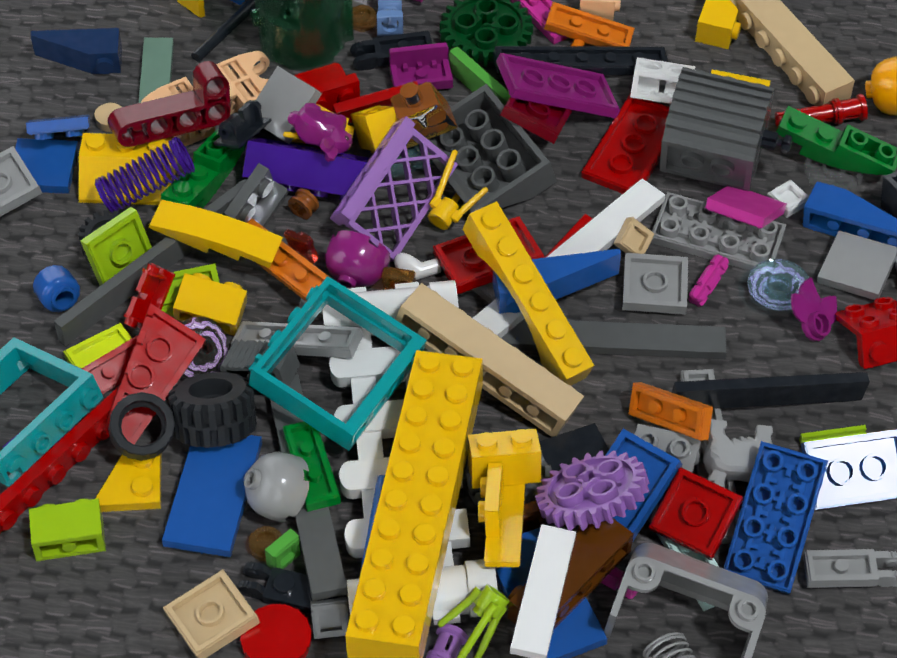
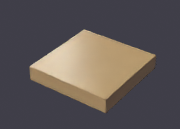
[163,569,260,658]

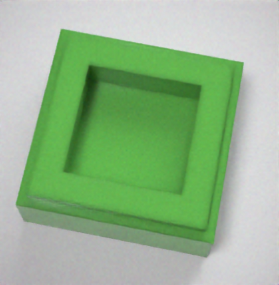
[265,528,301,569]

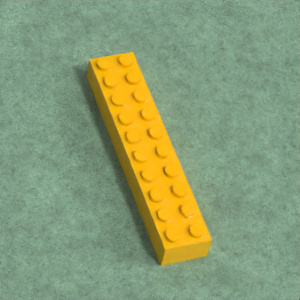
[345,350,483,658]

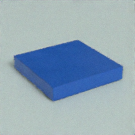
[15,138,79,194]

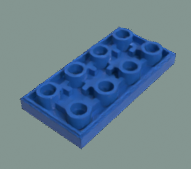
[162,435,262,557]
[723,441,828,595]
[484,525,607,658]

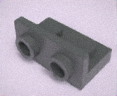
[224,163,288,228]

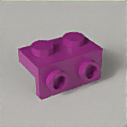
[389,42,453,90]

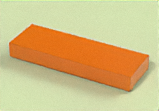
[544,2,635,47]
[628,382,713,441]

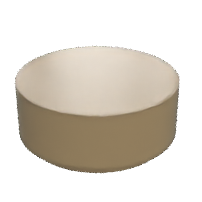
[94,103,121,132]

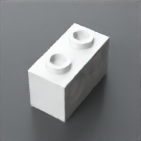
[630,57,695,104]

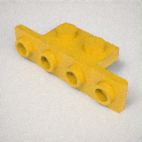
[478,463,526,567]

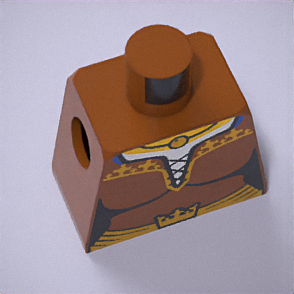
[390,82,458,149]

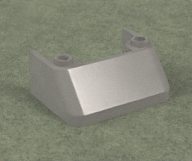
[604,543,768,658]

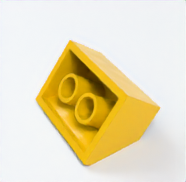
[79,133,177,205]

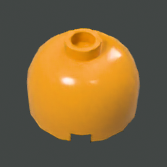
[865,56,897,116]

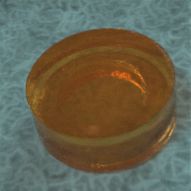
[348,5,377,32]
[249,526,282,562]

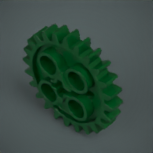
[440,0,533,67]

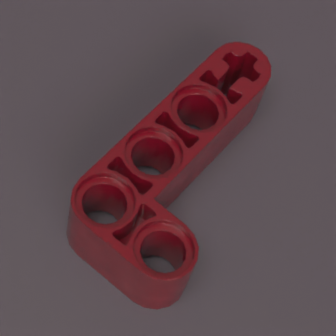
[107,61,231,147]

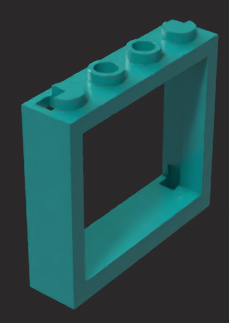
[248,276,427,451]
[0,337,104,487]

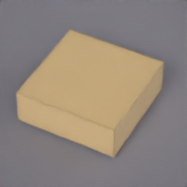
[613,217,654,254]

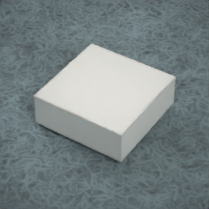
[767,179,809,218]

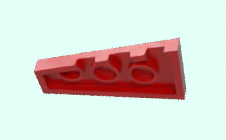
[103,303,206,445]

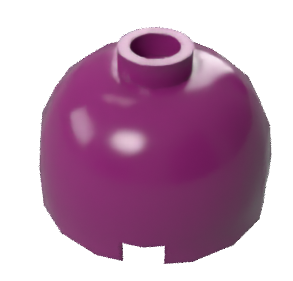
[325,230,391,288]

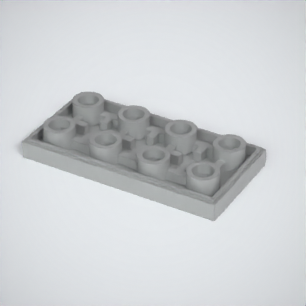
[651,192,786,276]

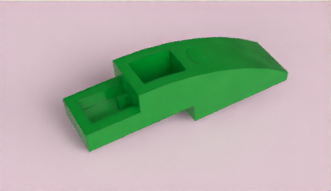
[776,106,897,175]
[161,128,248,208]

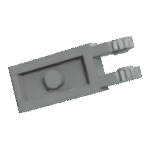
[803,549,897,588]

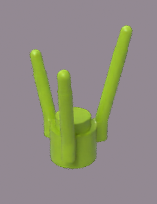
[438,584,510,658]

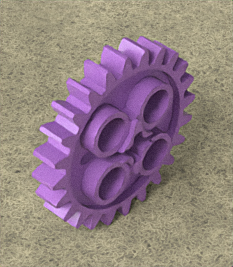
[535,450,650,531]

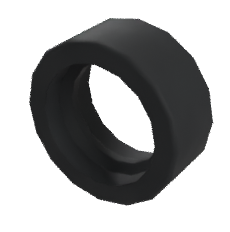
[108,392,175,461]

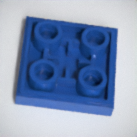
[26,115,90,140]

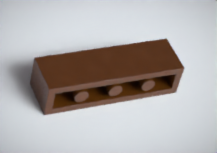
[508,518,634,629]

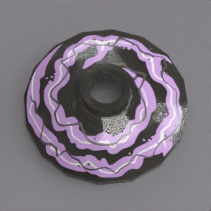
[181,317,229,378]

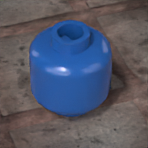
[33,265,80,313]

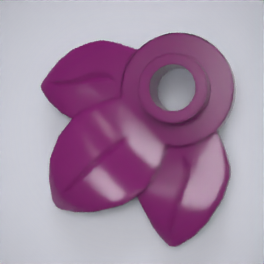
[791,278,837,341]

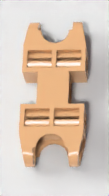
[141,51,270,146]

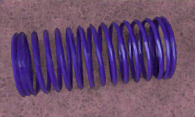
[95,137,195,213]

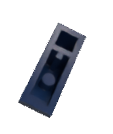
[31,28,122,74]

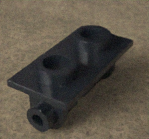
[213,100,272,149]

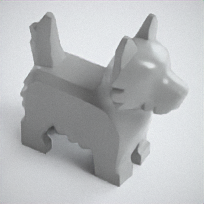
[701,419,773,487]

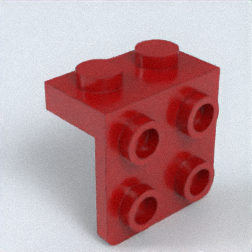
[294,63,360,112]
[836,297,897,369]

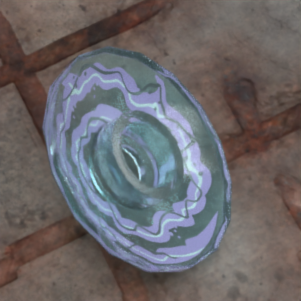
[747,259,809,311]

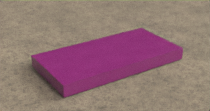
[496,53,620,118]

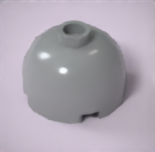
[244,451,309,523]

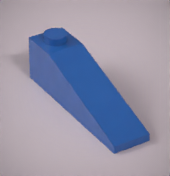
[803,181,897,247]
[492,249,621,314]

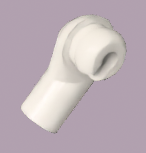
[394,253,441,280]

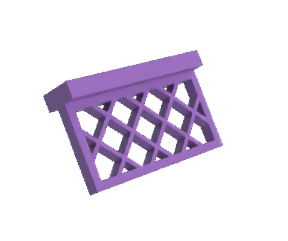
[330,116,458,262]

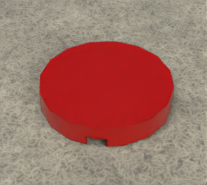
[240,604,312,658]

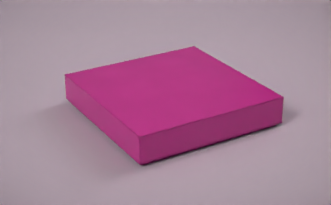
[705,186,787,229]

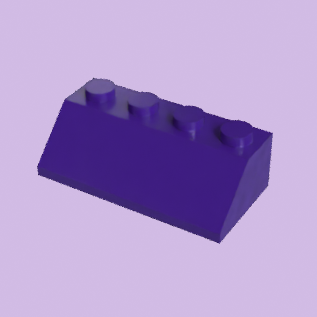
[242,138,370,200]

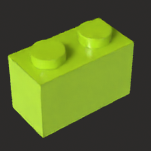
[29,498,106,561]

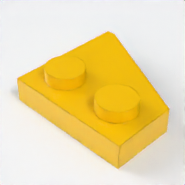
[95,453,162,512]

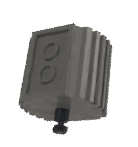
[660,67,792,191]

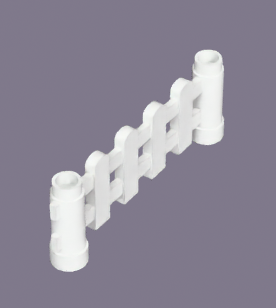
[323,280,498,625]

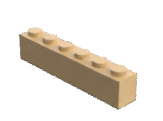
[731,0,855,106]
[395,283,584,437]

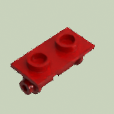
[123,263,176,329]

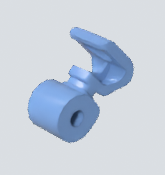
[377,0,403,37]

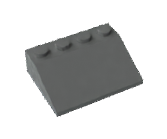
[428,84,557,213]

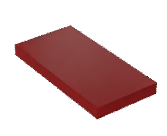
[581,93,669,194]

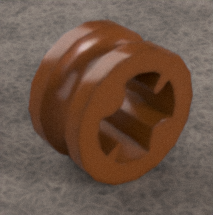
[288,188,319,220]

